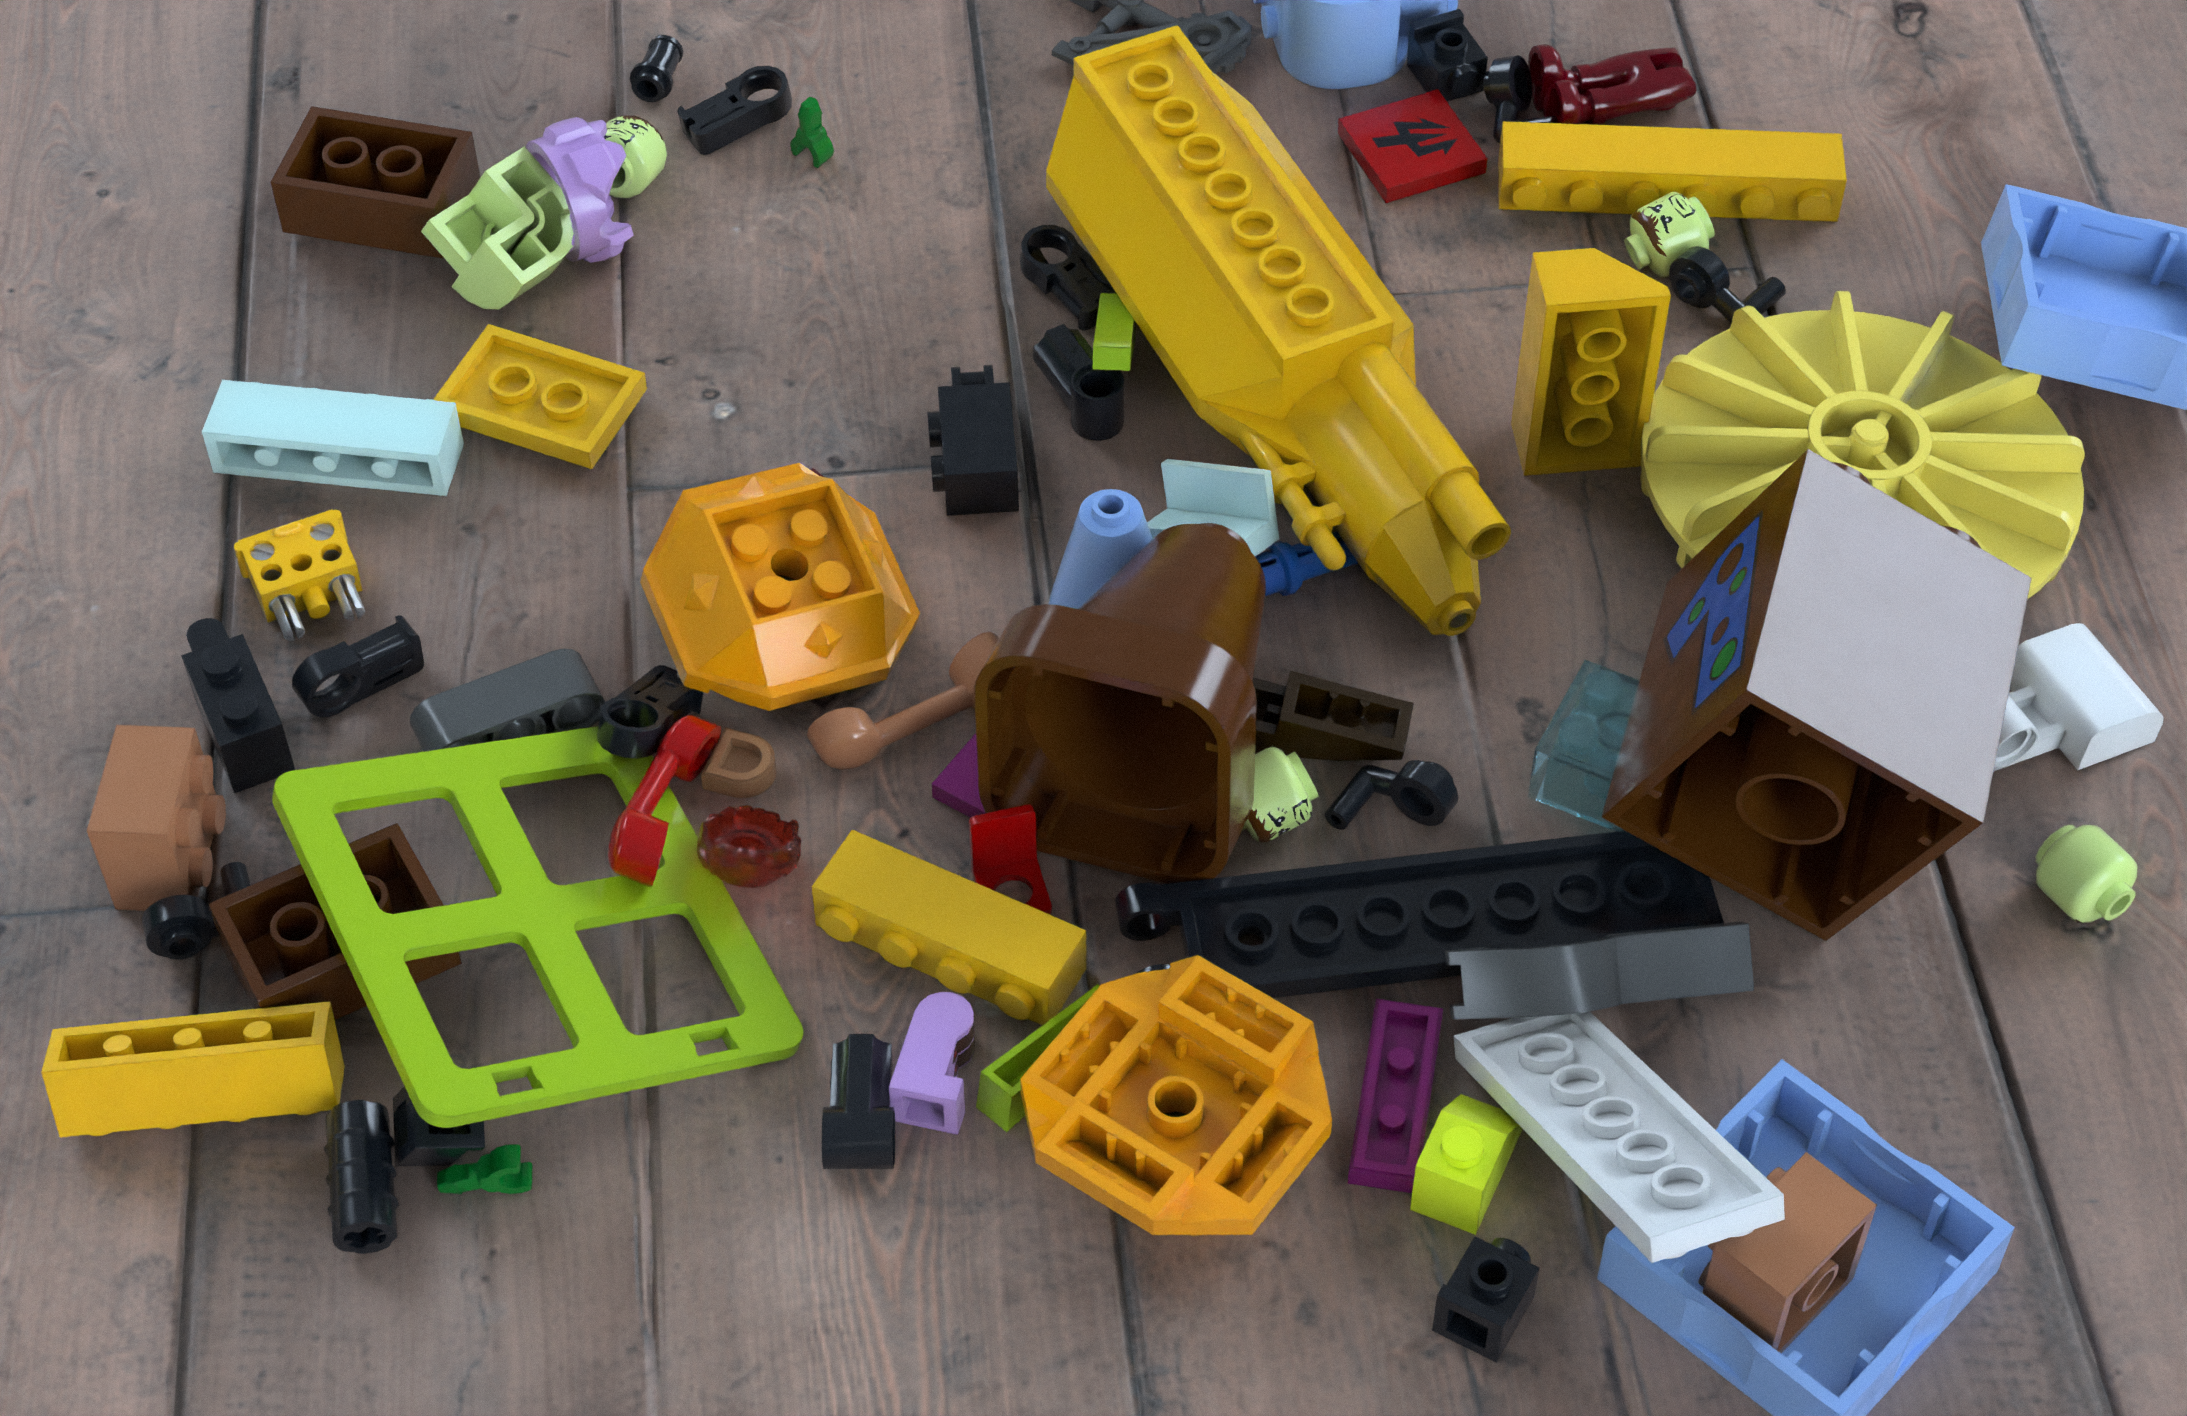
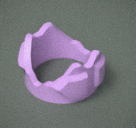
[526,117,634,263]

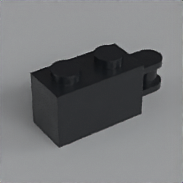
[927,365,1019,516]
[181,618,295,793]

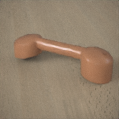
[807,632,999,770]

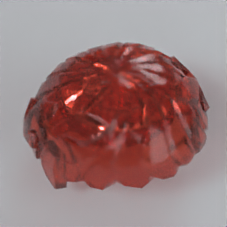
[697,805,801,888]

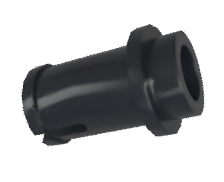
[630,35,684,102]

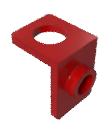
[969,804,1052,915]

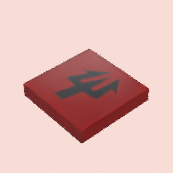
[1338,89,1488,203]

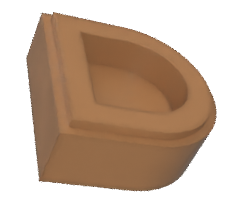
[701,727,777,798]

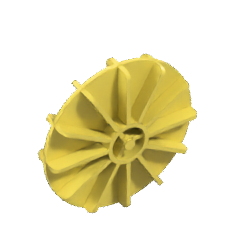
[1640,291,2085,600]

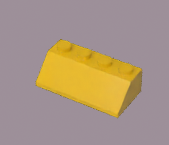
[1511,248,1671,476]

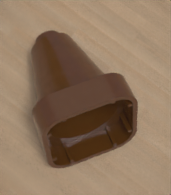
[974,523,1266,884]

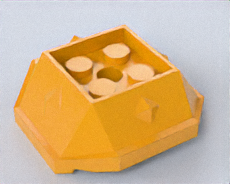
[640,463,920,711]
[1020,955,1332,1236]

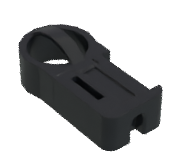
[677,65,792,155]
[1020,225,1117,331]
[292,615,424,717]
[597,665,704,759]

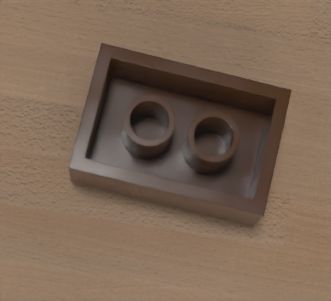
[270,106,481,259]
[208,823,462,1020]

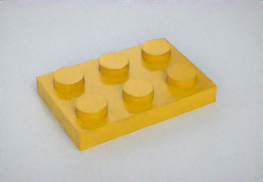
[433,324,647,469]

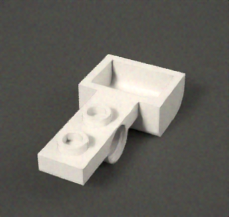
[1993,623,2163,772]

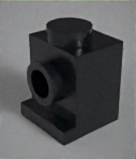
[1407,9,1488,102]
[393,1086,485,1167]
[1432,1237,1540,1363]

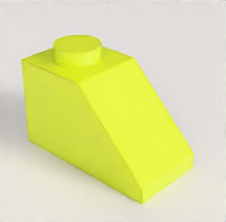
[1410,1094,1523,1235]

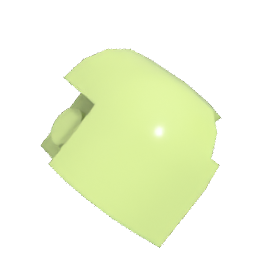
[421,146,574,310]

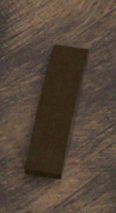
[1253,671,1414,761]

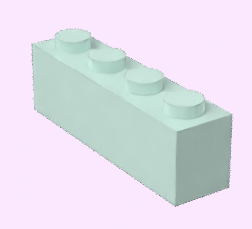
[202,380,464,496]

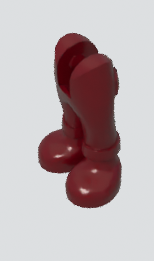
[1528,44,1697,125]

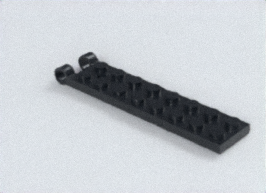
[1115,830,1724,998]

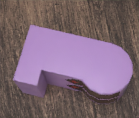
[889,992,975,1135]

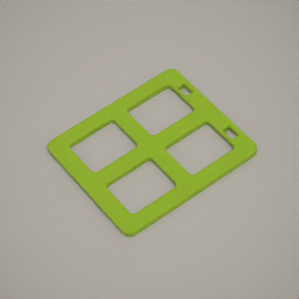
[272,726,804,1128]

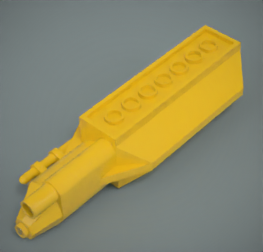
[1046,25,1511,636]

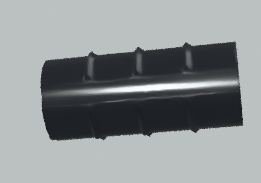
[324,1100,399,1254]

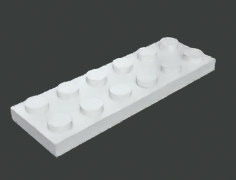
[1453,1011,1785,1263]

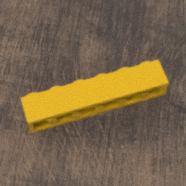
[1498,121,1847,222]

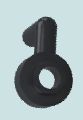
[1483,55,1559,144]
[1669,246,1786,323]
[1325,760,1458,830]
[142,862,250,960]

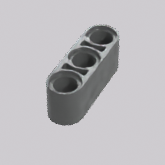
[410,649,605,752]

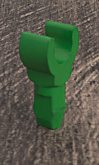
[790,97,834,168]
[437,1144,533,1194]

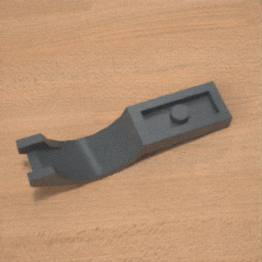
[1445,921,1754,1020]

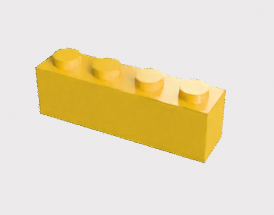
[811,830,1087,1025]
[41,1001,345,1137]

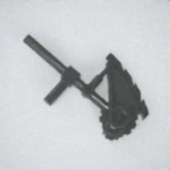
[1052,0,1252,77]

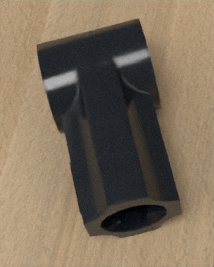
[1033,324,1124,441]
[822,1034,896,1169]

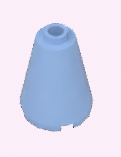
[1049,489,1152,609]

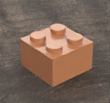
[87,725,226,911]
[1698,1152,1877,1353]

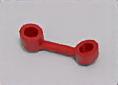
[608,715,722,887]

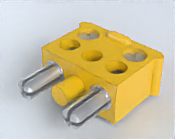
[234,509,365,641]

